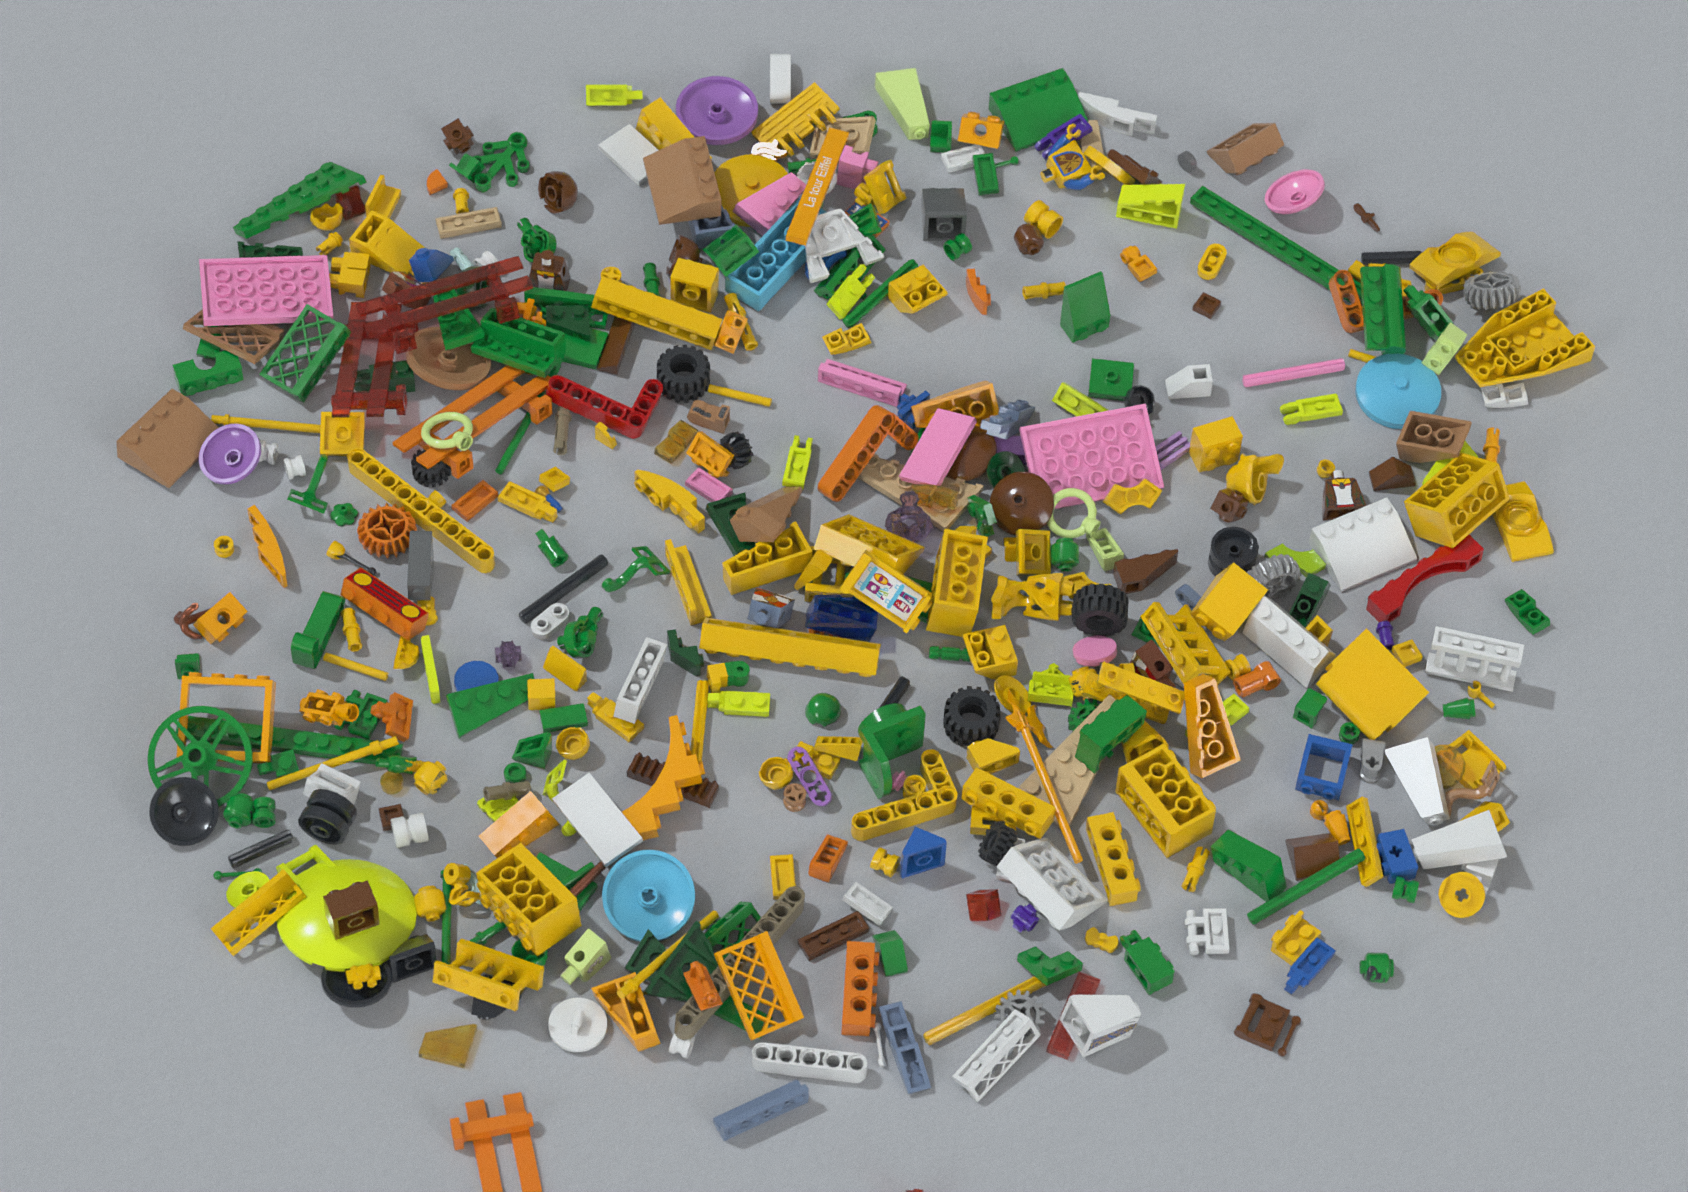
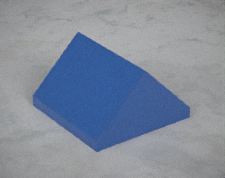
[900,827,947,879]

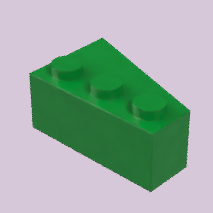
[1075,695,1147,774]
[1210,830,1287,902]

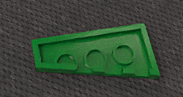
[432,286,485,351]
[446,673,535,739]

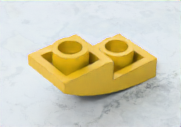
[822,323,871,355]

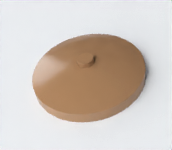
[405,327,491,390]

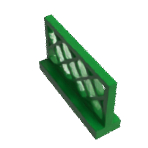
[259,304,352,403]

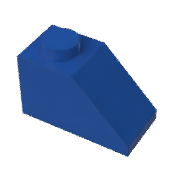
[409,248,454,282]

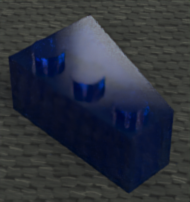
[805,595,878,642]

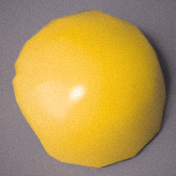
[310,203,343,231]
[555,727,590,760]
[758,757,793,790]

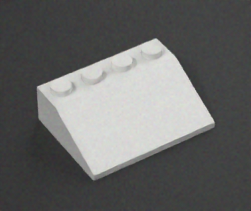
[1309,498,1417,592]
[997,837,1108,931]

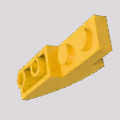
[634,469,705,534]

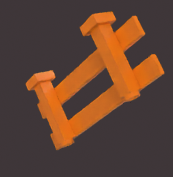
[392,365,553,479]
[450,1092,542,1192]

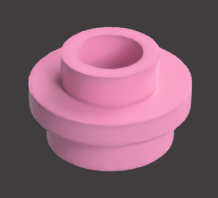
[892,771,907,792]

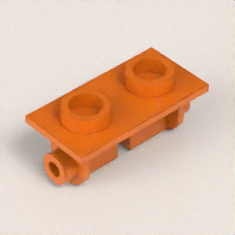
[683,961,723,1011]

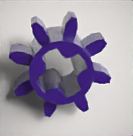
[1010,904,1039,933]

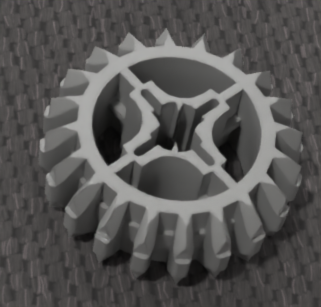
[1463,271,1521,310]
[1247,554,1301,600]

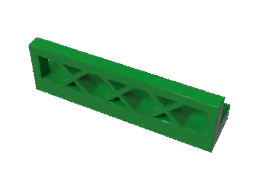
[814,234,886,298]
[522,286,609,329]
[704,901,761,960]

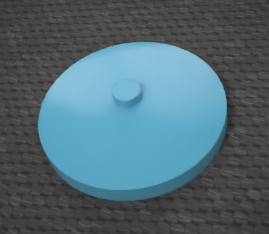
[1355,354,1441,429]
[602,850,695,942]

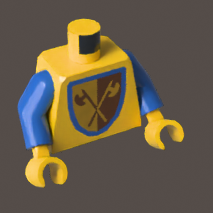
[1040,124,1105,190]

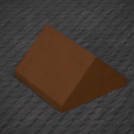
[1285,833,1340,881]

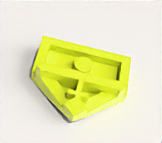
[1027,663,1073,706]

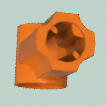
[1233,661,1281,698]

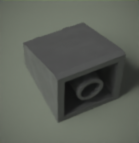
[921,188,967,241]

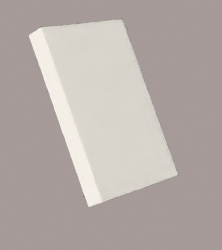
[598,124,659,186]

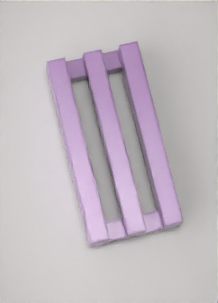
[1156,431,1190,470]

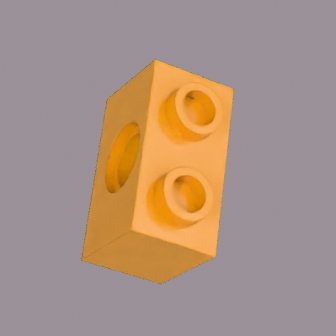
[958,111,1005,149]
[193,592,248,644]

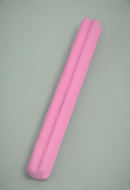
[1242,358,1345,387]

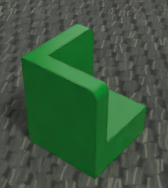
[930,120,952,153]
[449,154,486,183]
[1293,688,1327,729]

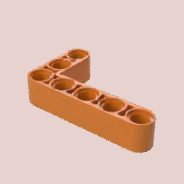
[1329,270,1443,333]
[817,405,919,502]

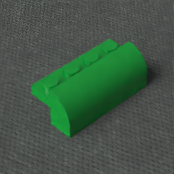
[1360,264,1406,355]
[471,308,566,378]

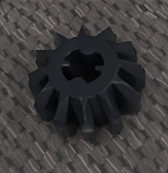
[720,431,754,470]

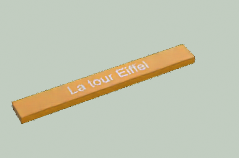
[785,127,849,246]

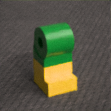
[707,661,750,693]

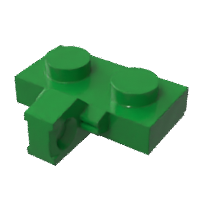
[967,495,997,537]

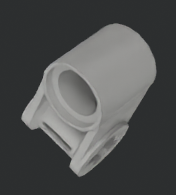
[1359,739,1385,783]

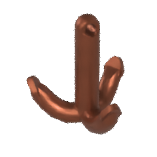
[173,603,209,639]

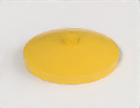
[714,155,788,227]

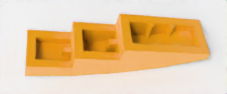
[247,504,288,588]

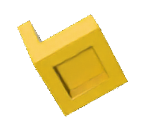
[527,678,556,710]

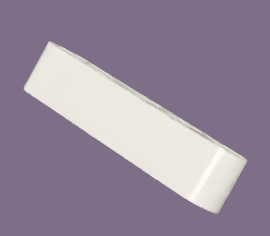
[752,1042,867,1083]

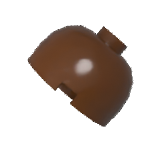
[538,171,578,214]
[666,235,703,276]

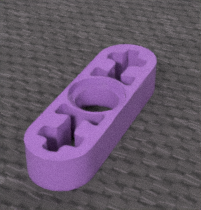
[788,747,833,807]

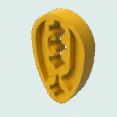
[1083,145,1136,185]

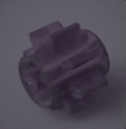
[495,640,522,669]

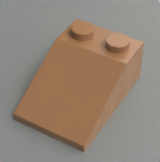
[1396,411,1472,463]

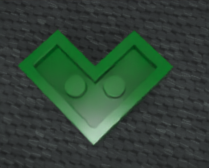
[1017,946,1083,986]

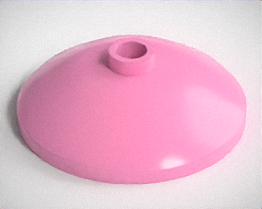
[1265,170,1325,214]

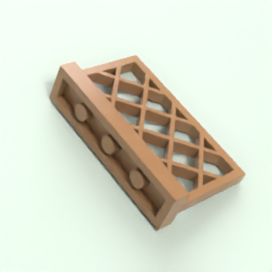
[183,309,284,364]

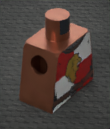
[382,271,434,311]
[1130,639,1176,688]

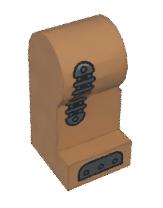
[687,400,730,434]

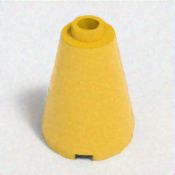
[1121,720,1169,763]

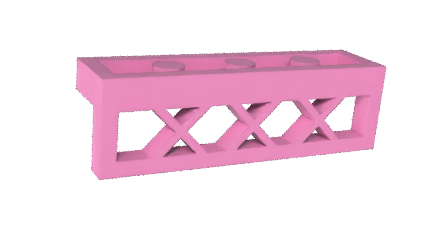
[818,359,907,407]

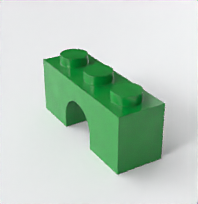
[173,350,244,396]

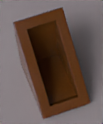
[1369,457,1416,491]

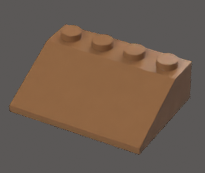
[643,136,721,225]
[116,388,219,488]

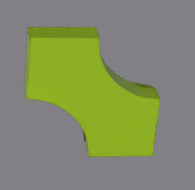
[1264,543,1326,577]

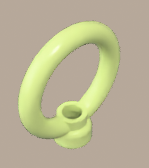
[421,412,473,451]
[1047,488,1101,539]

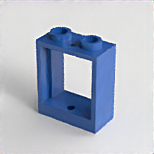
[1295,734,1353,801]

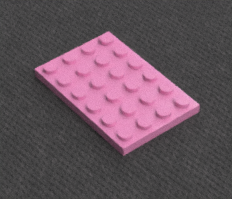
[199,255,333,326]
[1019,404,1164,510]

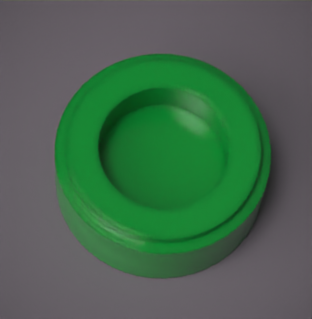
[504,762,527,783]

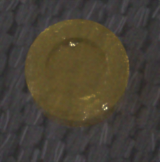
[380,771,404,794]

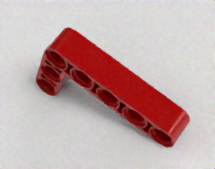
[546,375,663,439]

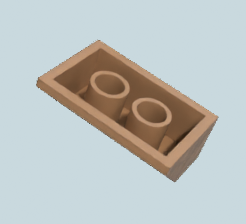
[1206,123,1284,175]

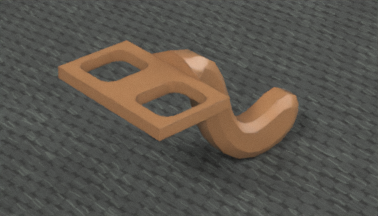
[1445,760,1500,817]

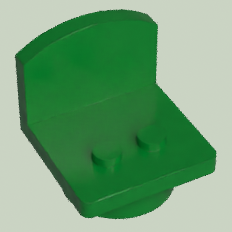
[858,703,926,799]

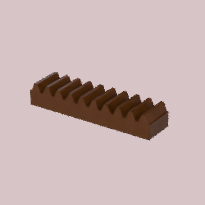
[627,752,719,808]

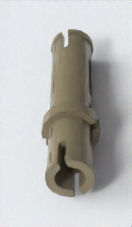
[553,405,572,455]

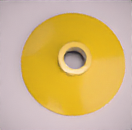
[994,675,1031,713]

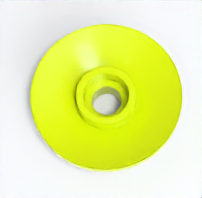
[226,871,269,908]

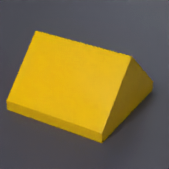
[1016,529,1051,575]

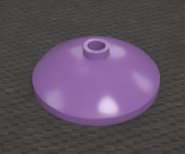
[199,424,261,484]

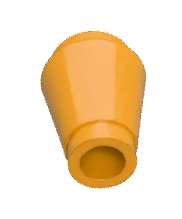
[1324,810,1351,846]

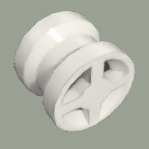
[472,251,499,275]
[259,440,279,465]
[283,455,306,480]
[669,1033,695,1058]

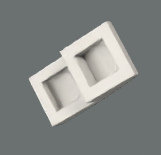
[1481,383,1529,408]

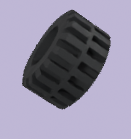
[656,345,710,403]
[1072,584,1129,636]
[943,686,1001,747]

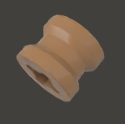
[783,783,806,812]

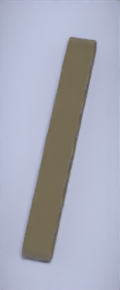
[674,886,805,1040]

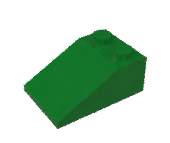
[1060,271,1111,343]

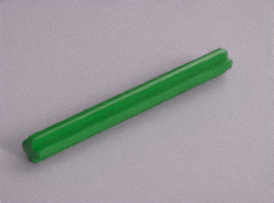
[1247,849,1365,925]

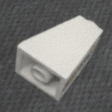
[1060,995,1141,1057]

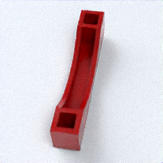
[1366,534,1484,622]

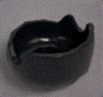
[1124,385,1155,415]

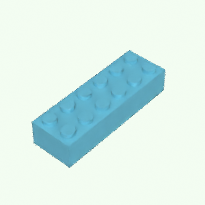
[725,196,827,311]

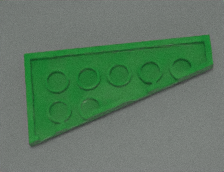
[233,162,367,239]

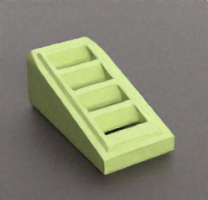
[1086,528,1124,571]

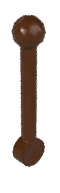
[1277,1016,1301,1057]

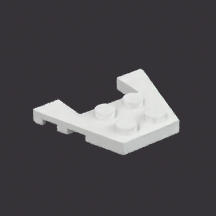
[805,208,884,283]

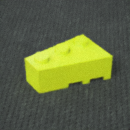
[1116,184,1185,229]

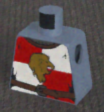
[747,587,795,628]

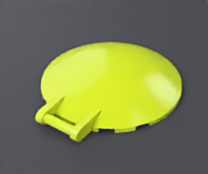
[276,845,417,972]

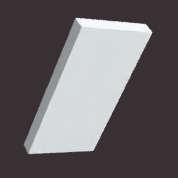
[552,773,643,867]

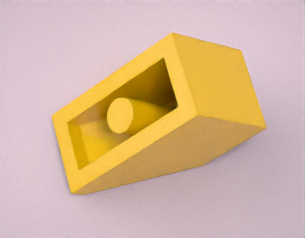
[966,738,1020,774]

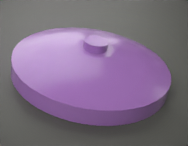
[676,76,758,145]

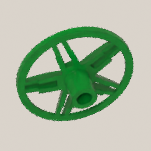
[147,706,253,807]

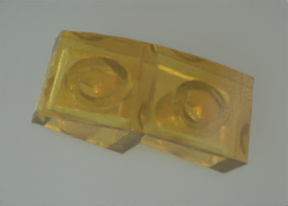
[654,420,698,464]
[911,484,959,510]

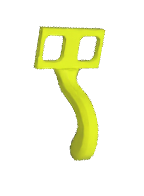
[543,759,577,836]

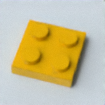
[320,412,365,456]

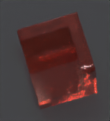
[335,185,366,221]
[966,889,1002,921]

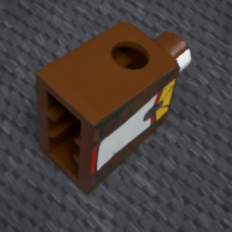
[527,250,571,291]
[1322,470,1366,520]

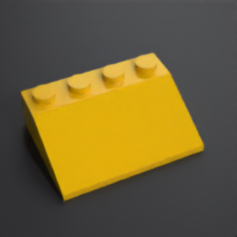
[814,514,925,574]

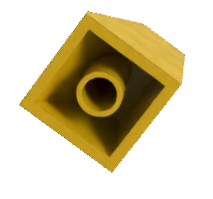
[1190,562,1268,641]

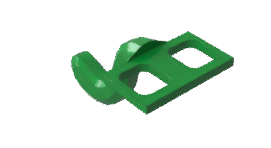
[287,454,328,514]
[601,546,671,592]

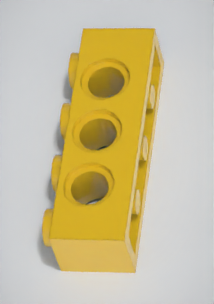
[961,767,1056,839]
[1085,812,1141,906]

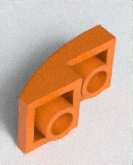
[966,269,991,315]

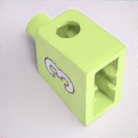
[560,928,611,985]

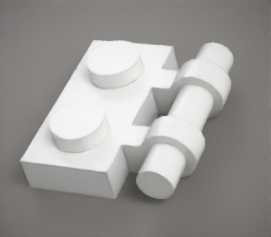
[1185,908,1229,955]

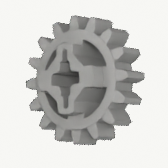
[994,990,1046,1039]

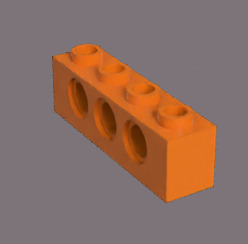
[841,941,879,1037]

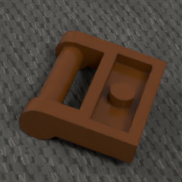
[1234,993,1290,1052]

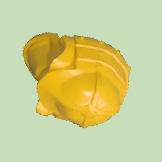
[1226,453,1284,505]

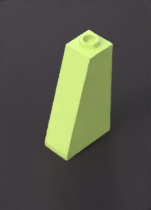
[875,68,930,140]

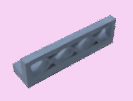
[713,1079,809,1141]

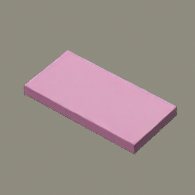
[899,408,977,490]

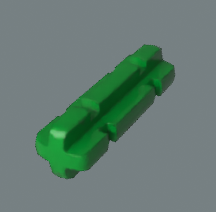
[929,646,971,662]

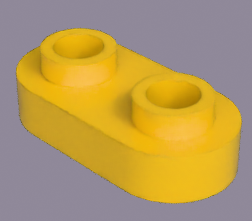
[1197,243,1227,280]

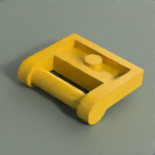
[864,160,907,214]

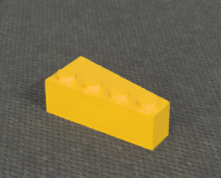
[722,521,813,595]

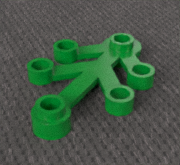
[473,132,530,192]

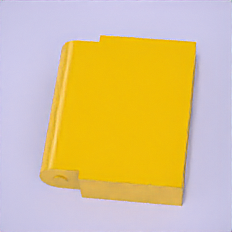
[1316,628,1429,740]

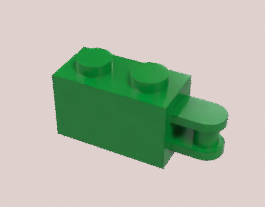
[1120,930,1175,995]

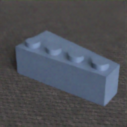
[688,205,735,249]

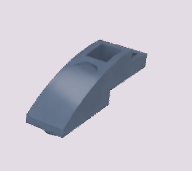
[980,399,1035,439]

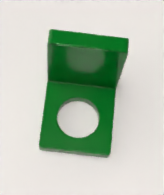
[175,653,200,679]

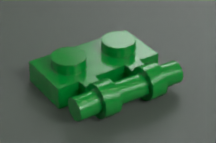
[334,690,388,740]

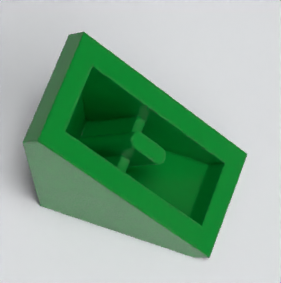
[512,732,552,769]
[872,930,908,977]

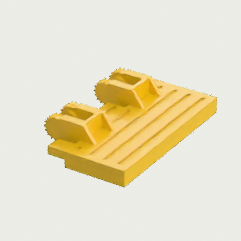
[751,82,840,159]

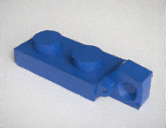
[1284,938,1336,995]

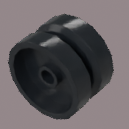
[1208,526,1259,576]
[298,789,357,845]

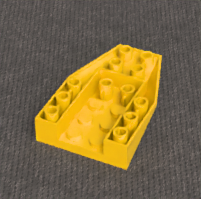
[1455,288,1595,387]

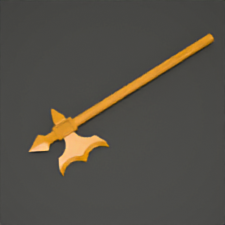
[1005,689,1083,864]

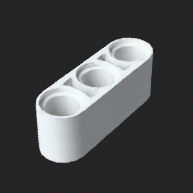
[770,54,791,104]

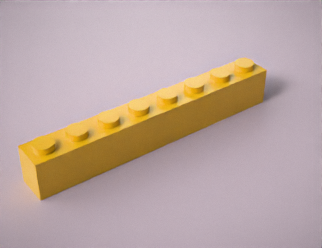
[699,617,881,677]

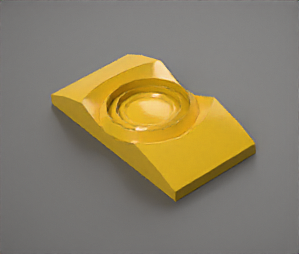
[1409,232,1501,289]
[1492,481,1554,562]

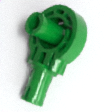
[517,218,557,263]
[557,607,603,659]

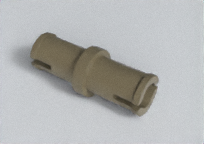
[483,780,531,801]

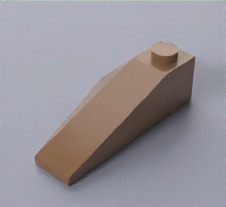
[730,487,803,542]

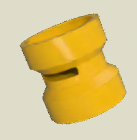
[903,775,926,798]
[870,847,901,878]

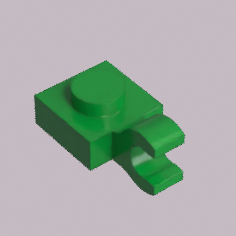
[257,750,299,778]

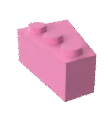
[733,172,806,236]

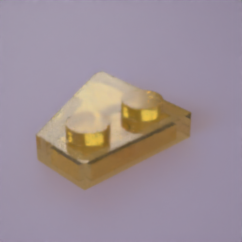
[418,1024,477,1068]

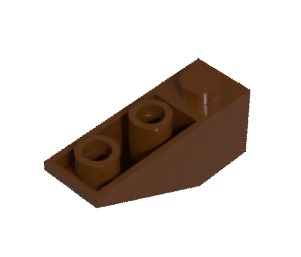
[1113,549,1178,594]

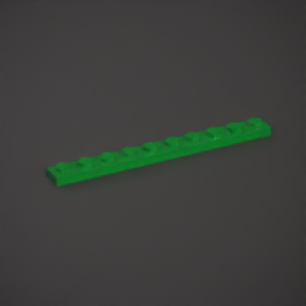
[1190,185,1362,306]
[176,716,403,765]

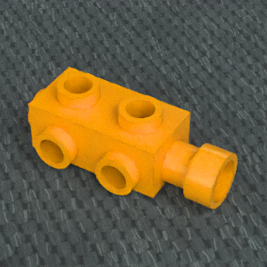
[299,689,359,726]

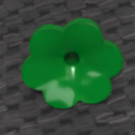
[330,503,358,526]

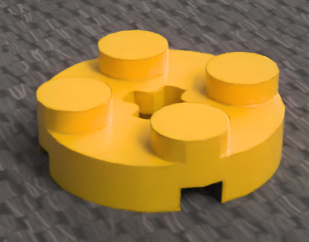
[1438,872,1485,918]

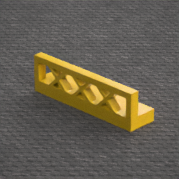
[665,539,712,626]
[210,869,306,956]

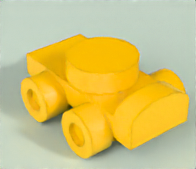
[346,964,381,990]

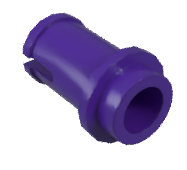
[1376,621,1395,651]

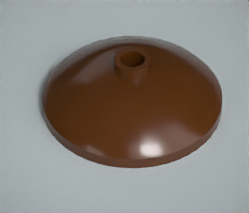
[946,426,997,481]
[989,472,1054,536]

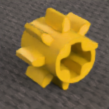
[854,183,875,207]

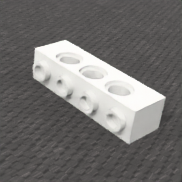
[613,637,667,724]

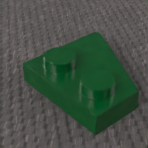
[546,305,590,341]

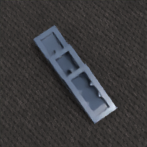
[878,1001,931,1094]

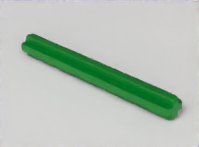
[843,259,918,328]

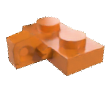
[371,692,413,742]

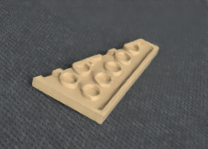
[1018,694,1116,828]

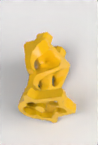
[991,573,1075,621]

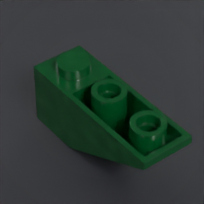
[1289,573,1331,628]

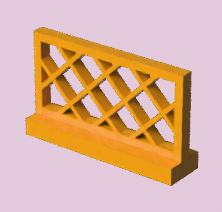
[714,931,804,1041]

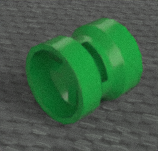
[943,233,972,261]
[253,797,276,828]
[1392,876,1419,904]

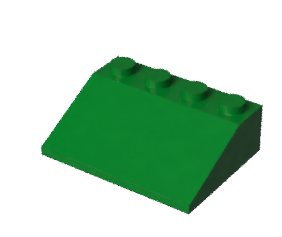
[989,68,1088,152]

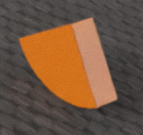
[427,169,448,195]

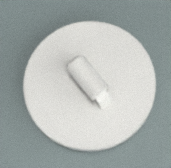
[548,998,607,1052]

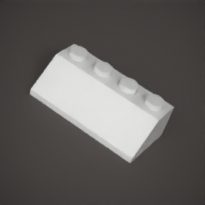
[1243,596,1336,689]

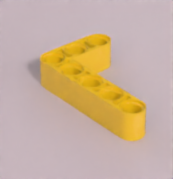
[851,749,958,841]

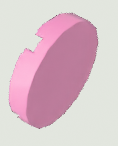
[1072,636,1117,667]

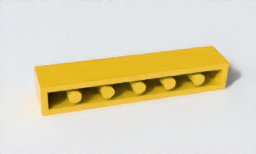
[591,276,722,350]

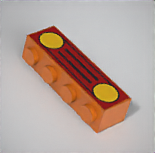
[340,567,429,641]

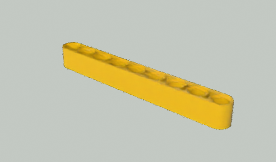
[347,448,495,573]

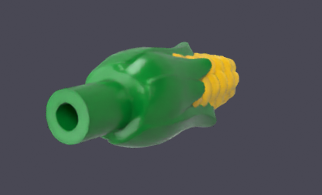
[375,755,425,775]

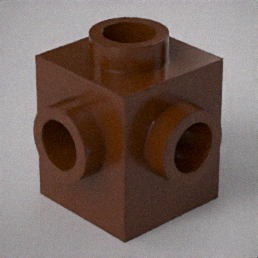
[441,118,474,155]
[1210,488,1249,522]

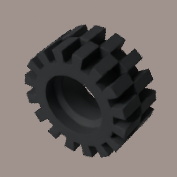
[411,449,451,487]
[978,822,1017,867]

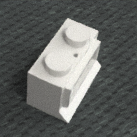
[303,763,361,804]

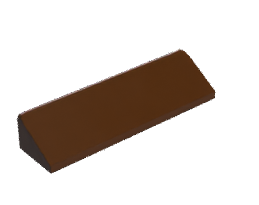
[597,316,635,375]

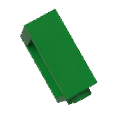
[703,225,759,277]

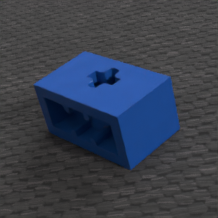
[1376,829,1418,884]

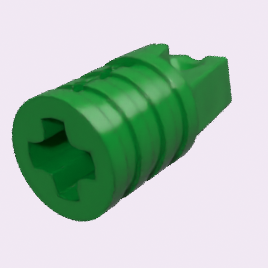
[535,529,568,567]

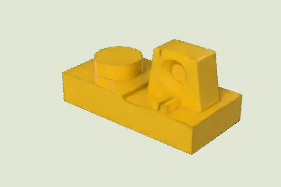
[793,741,841,780]

